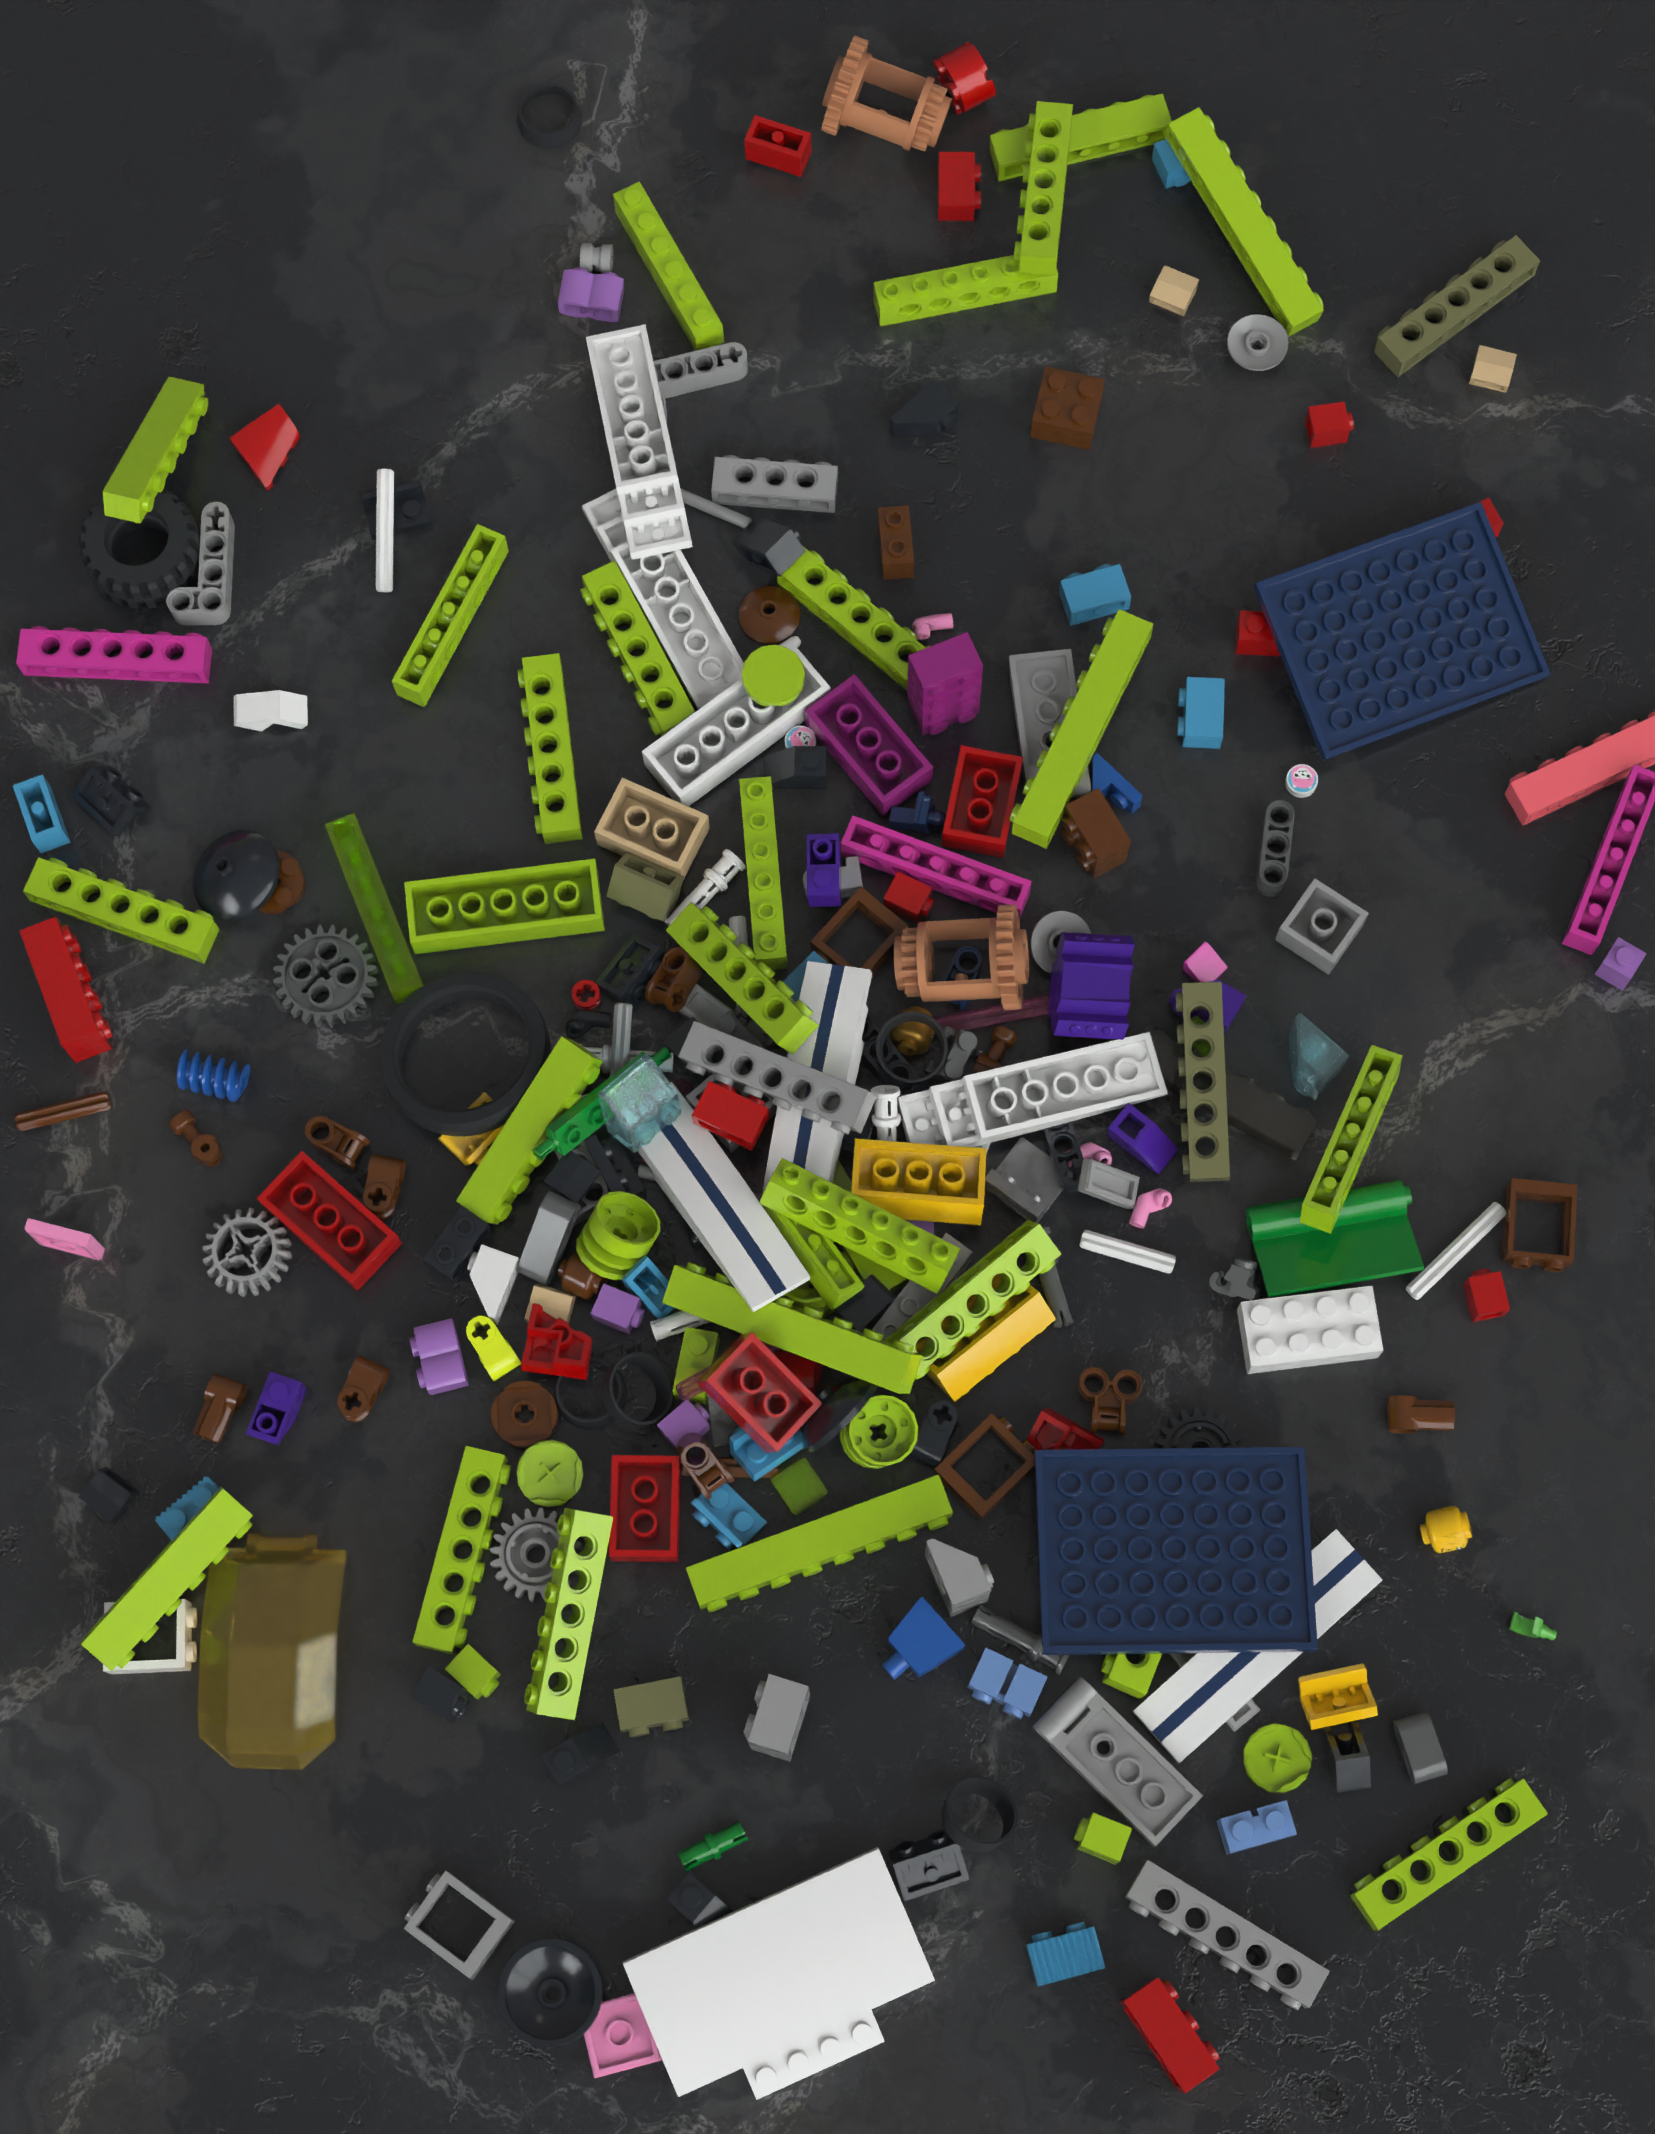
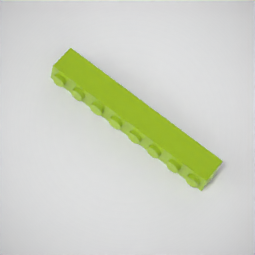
[1164,107,1324,337]
[1009,609,1154,849]
[662,1262,923,1394]
[686,1475,953,1612]

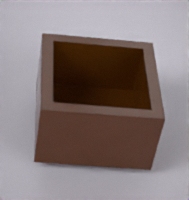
[1030,366,1105,450]
[1060,788,1131,879]

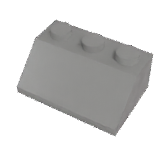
[925,1539,994,1617]

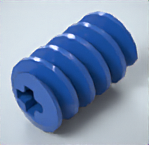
[177,1049,250,1102]

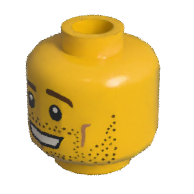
[1420,1506,1472,1553]

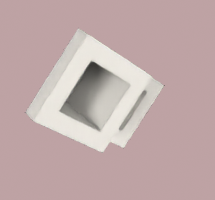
[234,690,308,731]

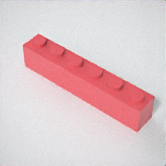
[1504,711,1655,826]

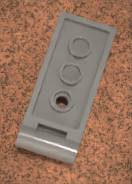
[1008,649,1091,798]
[1033,1677,1203,1847]

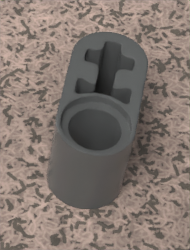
[1393,1711,1448,1784]

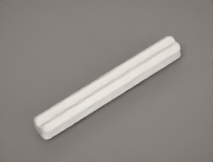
[376,469,394,593]
[1406,1202,1506,1300]

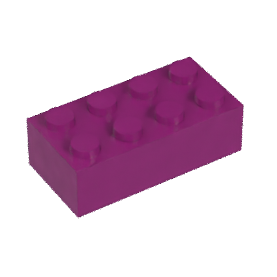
[907,632,983,736]
[805,674,933,817]

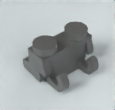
[716,1005,776,1067]
[922,1026,982,1083]
[1209,1257,1262,1300]

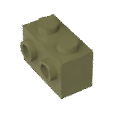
[606,852,684,922]
[613,1676,689,1737]

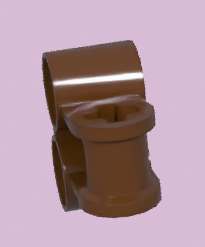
[1077,1367,1143,1435]

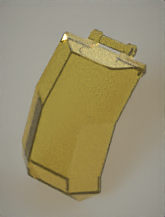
[198,1533,347,1770]

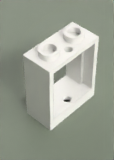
[103,1599,197,1674]

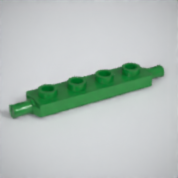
[532,1046,672,1160]

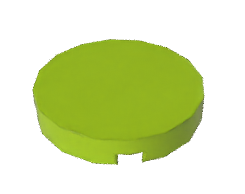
[742,645,805,707]
[516,1439,583,1507]
[1243,1724,1312,1793]

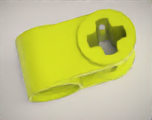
[466,1316,521,1381]

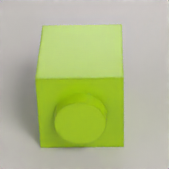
[445,1644,501,1700]

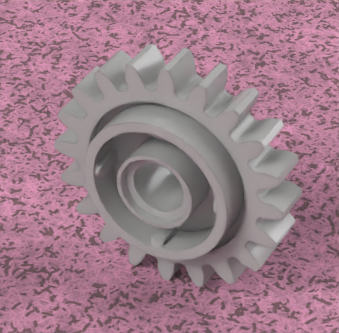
[490,1508,583,1602]

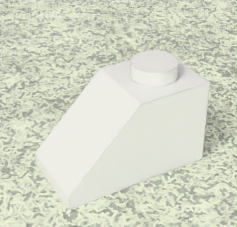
[467,1244,520,1325]

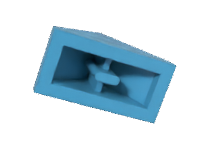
[622,1255,674,1319]

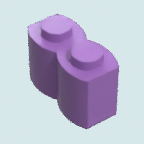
[558,267,625,322]
[409,1318,469,1395]

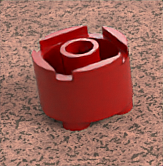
[933,41,996,115]

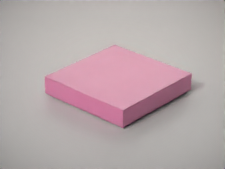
[24,1218,105,1260]
[584,1993,662,2078]

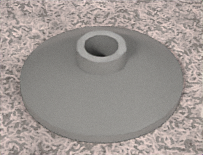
[1227,314,1289,371]
[1030,911,1091,973]

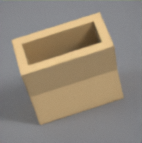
[1149,265,1199,316]
[1469,345,1517,393]
[524,1283,576,1324]

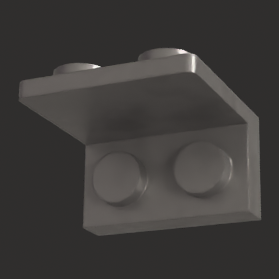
[985,1137,1073,1223]

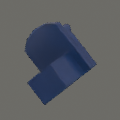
[889,790,946,834]

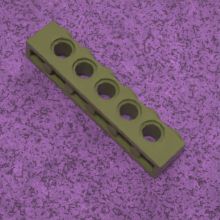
[1374,235,1540,378]
[1176,982,1230,1182]

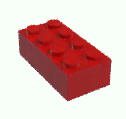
[20,917,113,1063]
[256,1151,402,1292]

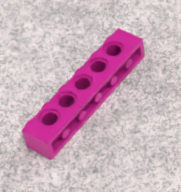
[16,626,212,684]
[1562,764,1655,955]
[841,815,1032,919]

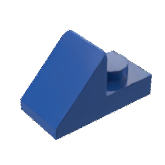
[1091,753,1143,814]

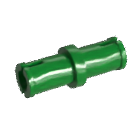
[677,1821,748,1872]

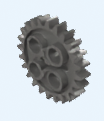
[273,925,378,1028]

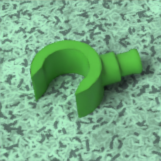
[1509,1612,1557,1640]

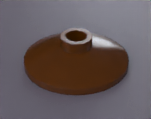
[738,586,800,645]

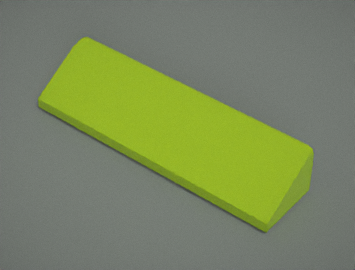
[761,1204,864,1310]

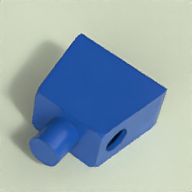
[881,1596,965,1680]

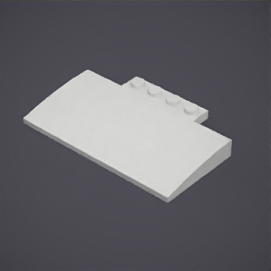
[623,1847,935,2100]

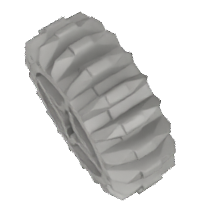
[202,1208,292,1297]

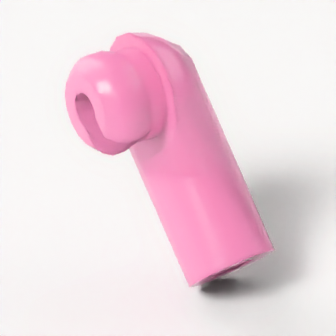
[912,613,953,640]
[1063,1142,1112,1167]
[1129,1188,1172,1229]

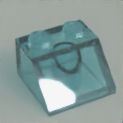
[1288,1013,1349,1100]
[598,1054,682,1153]

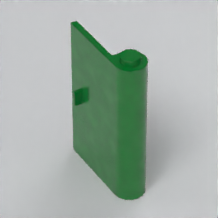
[1245,1180,1424,1298]

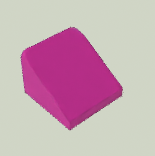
[1182,941,1228,983]

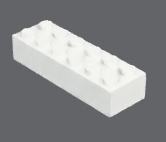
[642,641,831,807]

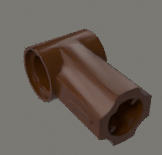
[192,1373,247,1444]
[1387,1395,1455,1434]

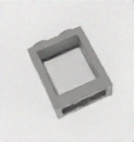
[404,1871,515,1979]

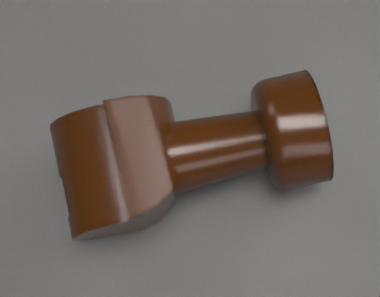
[971,1025,1018,1074]
[169,1109,223,1167]

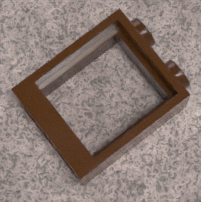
[810,886,909,976]
[1502,1178,1578,1272]
[934,1413,1036,1521]

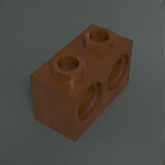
[878,505,914,580]

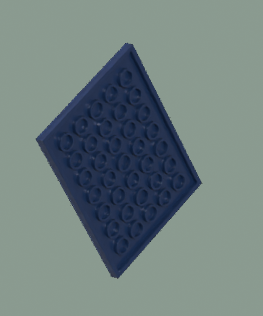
[1253,502,1551,761]
[1034,1447,1318,1655]

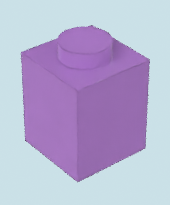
[1595,937,1647,991]
[590,1284,645,1335]
[657,1399,710,1451]

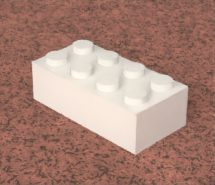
[1237,1286,1383,1374]

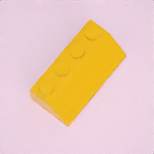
[851,1139,987,1225]
[916,1273,1056,1402]

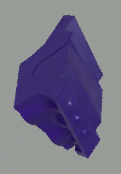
[1048,932,1135,1040]

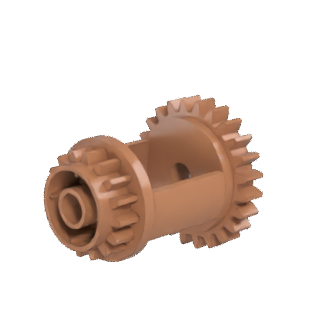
[821,36,952,152]
[894,904,1029,1010]

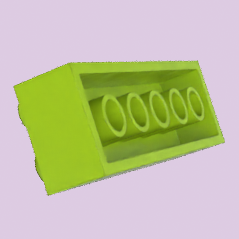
[404,859,605,954]

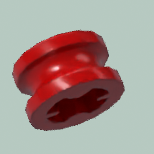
[571,980,601,1010]

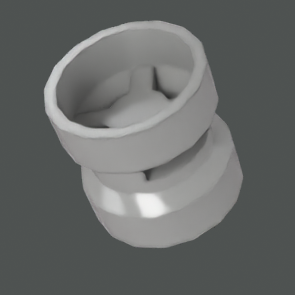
[580,243,613,274]

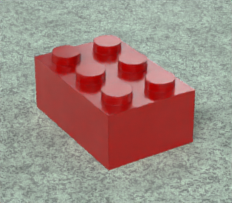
[942,745,1023,858]
[696,1332,822,1453]
[609,1455,681,1562]
[1119,1977,1220,2093]

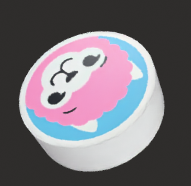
[785,726,816,749]
[1285,764,1318,798]

